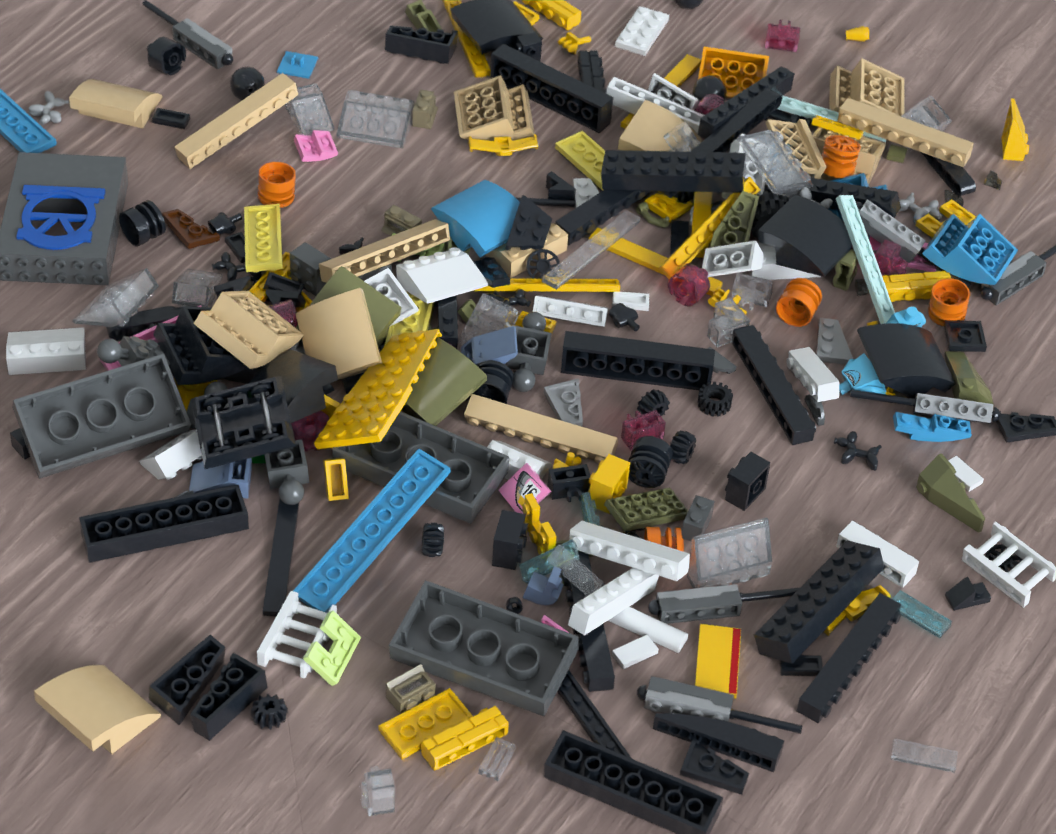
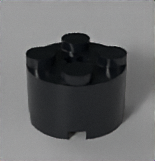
[147,36,186,75]

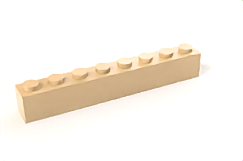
[174,73,298,169]
[837,98,974,167]
[319,219,450,283]
[464,394,618,464]

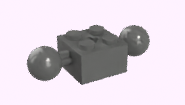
[507,312,552,392]
[97,336,173,376]
[264,440,310,505]

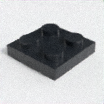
[944,320,987,352]

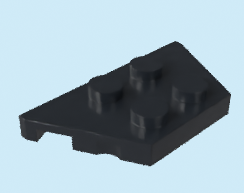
[505,195,552,250]

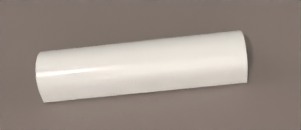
[608,607,688,653]

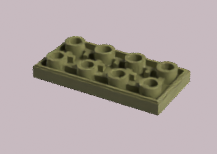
[604,488,688,532]

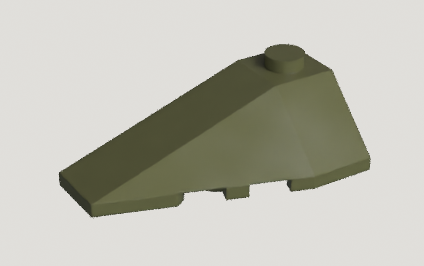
[916,453,985,533]

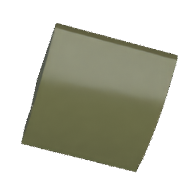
[296,266,402,348]
[402,337,487,426]

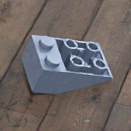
[461,326,518,366]
[189,458,252,499]

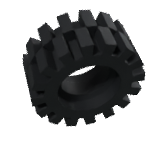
[697,382,733,417]

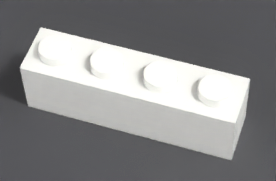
[786,347,839,402]
[836,521,919,588]

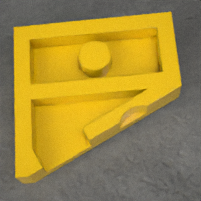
[644,193,693,222]

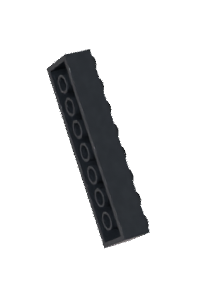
[490,44,613,134]
[601,150,747,193]
[561,331,715,391]
[79,484,249,563]
[754,540,885,664]
[544,730,723,834]

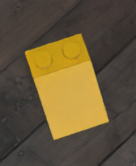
[1001,98,1029,161]

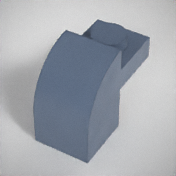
[523,566,564,605]

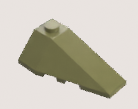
[710,191,759,248]
[945,351,994,406]

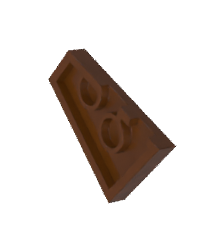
[162,209,220,249]

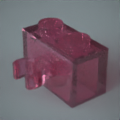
[765,20,800,52]
[875,240,908,276]
[621,410,666,451]

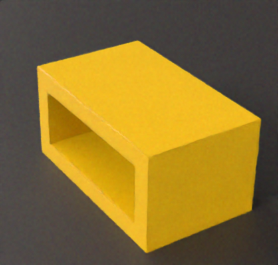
[323,458,349,501]

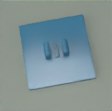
[277,51,318,79]

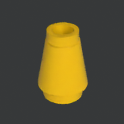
[846,26,869,42]

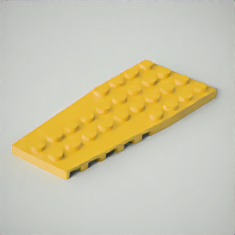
[314,329,442,449]

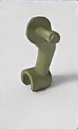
[636,202,669,228]

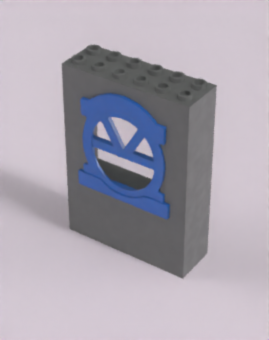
[0,152,128,285]

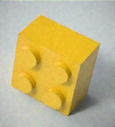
[587,454,630,514]

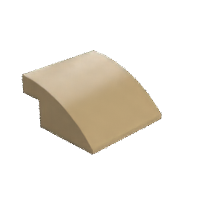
[829,58,904,118]
[454,76,534,141]
[69,79,162,128]
[618,100,703,152]
[798,127,886,185]
[295,288,382,380]
[194,291,303,369]
[34,665,161,754]

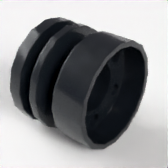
[119,200,166,247]
[469,360,514,404]
[628,436,673,488]

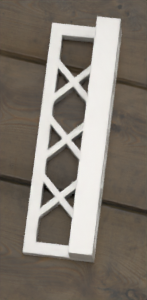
[533,295,609,327]

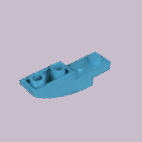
[893,412,972,442]

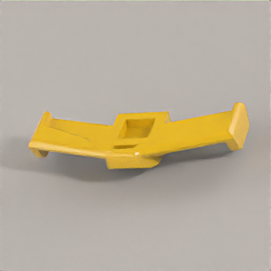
[468,134,538,156]
[823,585,890,636]

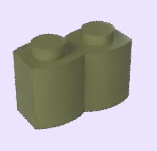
[833,249,859,291]

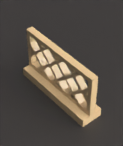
[765,119,826,179]

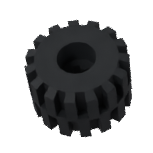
[751,190,790,240]

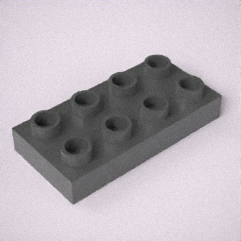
[12,354,191,479]
[332,412,509,524]
[389,580,578,717]

